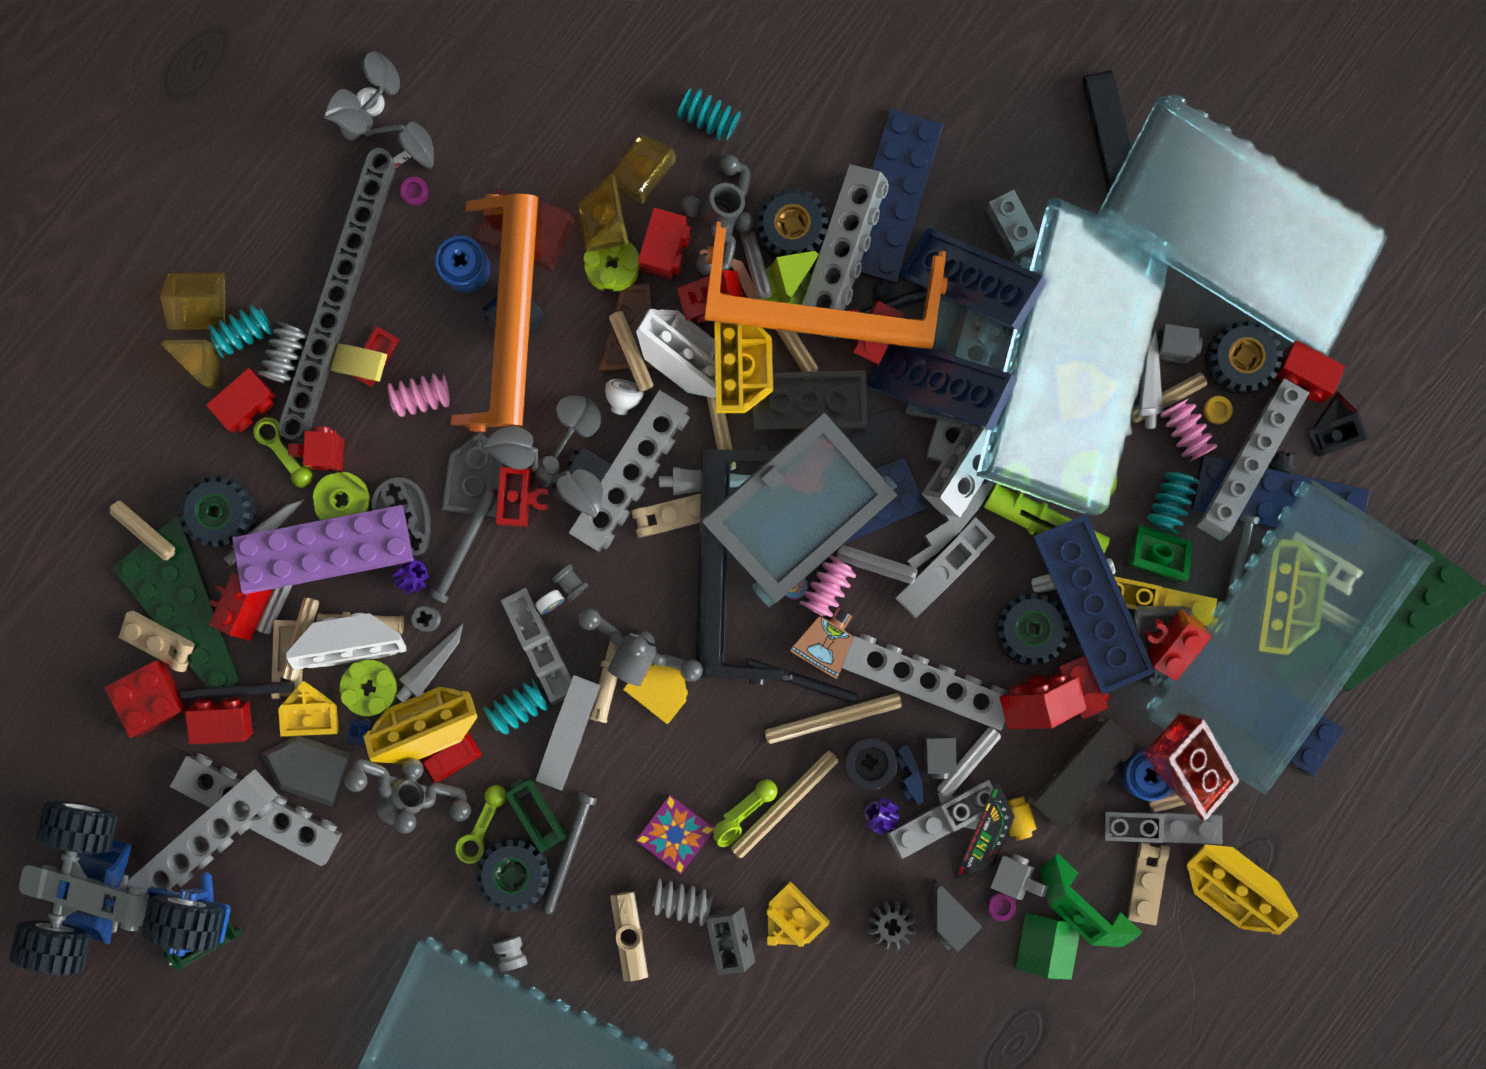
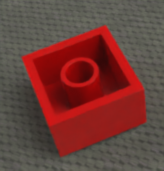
[638,208,692,281]
[104,661,188,738]
[1000,674,1087,729]

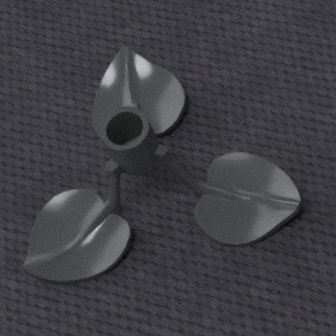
[323,51,434,169]
[483,396,603,518]

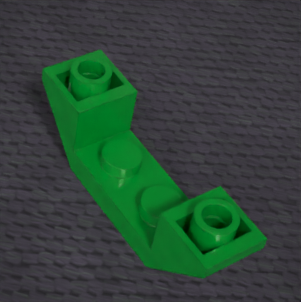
[1039,853,1142,947]

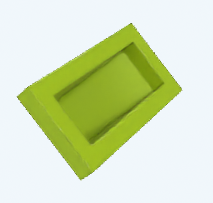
[771,251,819,303]

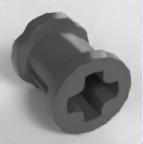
[552,564,589,602]
[411,606,441,632]

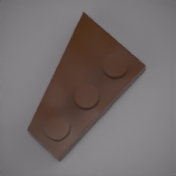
[599,284,655,372]

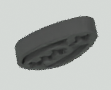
[372,477,431,556]

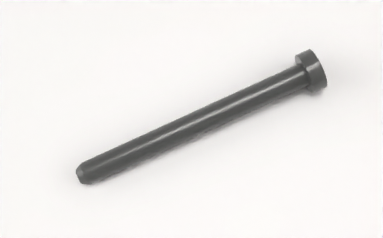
[428,486,496,603]
[1218,513,1260,637]
[543,792,597,915]

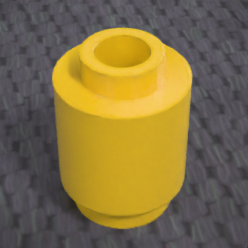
[1007,796,1037,841]

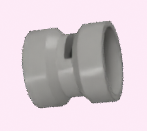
[493,936,528,972]

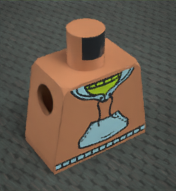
[790,608,854,679]

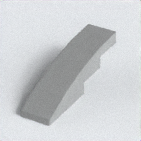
[906,480,993,568]
[501,588,572,705]
[536,675,601,791]

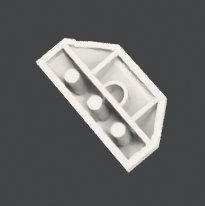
[636,309,716,398]
[286,613,406,670]

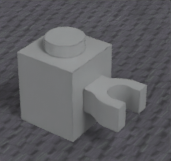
[991,853,1049,900]

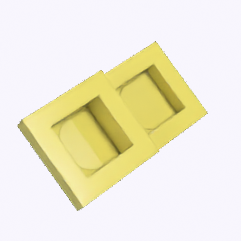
[330,344,387,382]

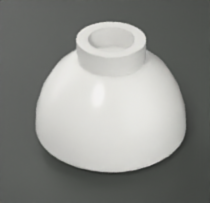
[605,379,644,415]

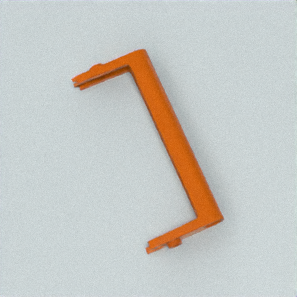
[450,194,538,432]
[704,221,947,349]

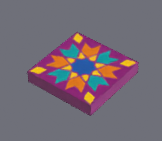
[636,795,714,874]

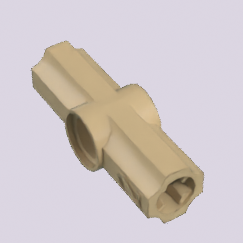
[610,891,648,981]

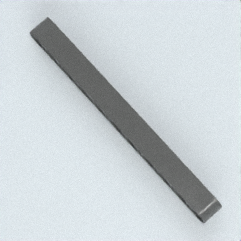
[279,148,396,442]

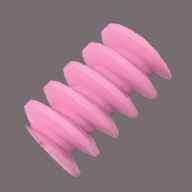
[388,373,450,417]
[1160,399,1218,462]
[799,555,856,617]

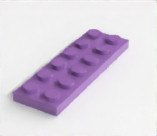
[233,505,414,595]

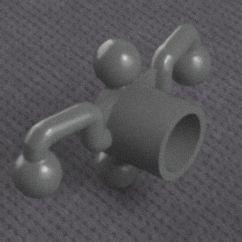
[680,154,755,276]
[578,608,703,686]
[344,758,471,834]

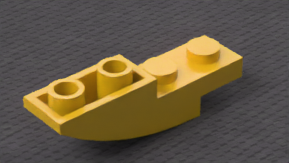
[1114,576,1217,627]

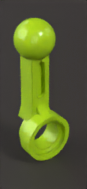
[254,417,313,488]
[713,779,777,847]
[456,785,507,864]

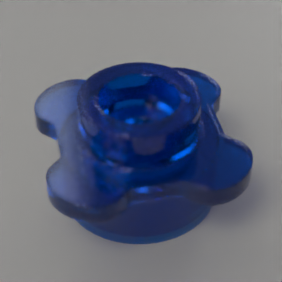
[346,717,373,747]

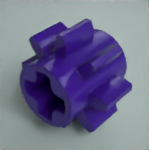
[392,557,429,594]
[864,797,899,835]

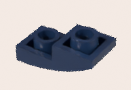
[896,743,923,805]

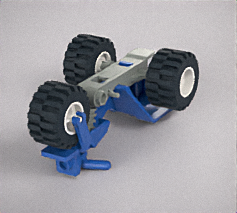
[9,801,230,975]

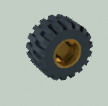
[757,188,828,259]
[1205,320,1283,394]

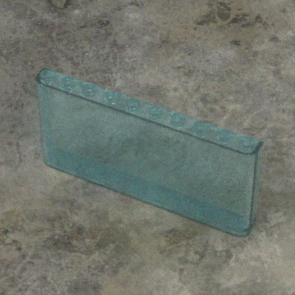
[1096,94,1388,357]
[976,198,1172,515]
[1147,480,1434,795]
[358,938,677,1069]

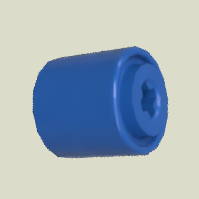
[435,236,490,293]
[1118,748,1177,801]

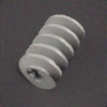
[257,321,308,384]
[652,878,714,926]

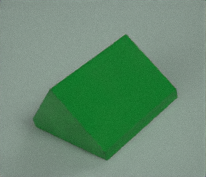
[1125,525,1192,583]
[1015,912,1080,980]

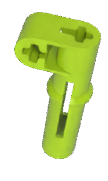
[983,460,1110,553]

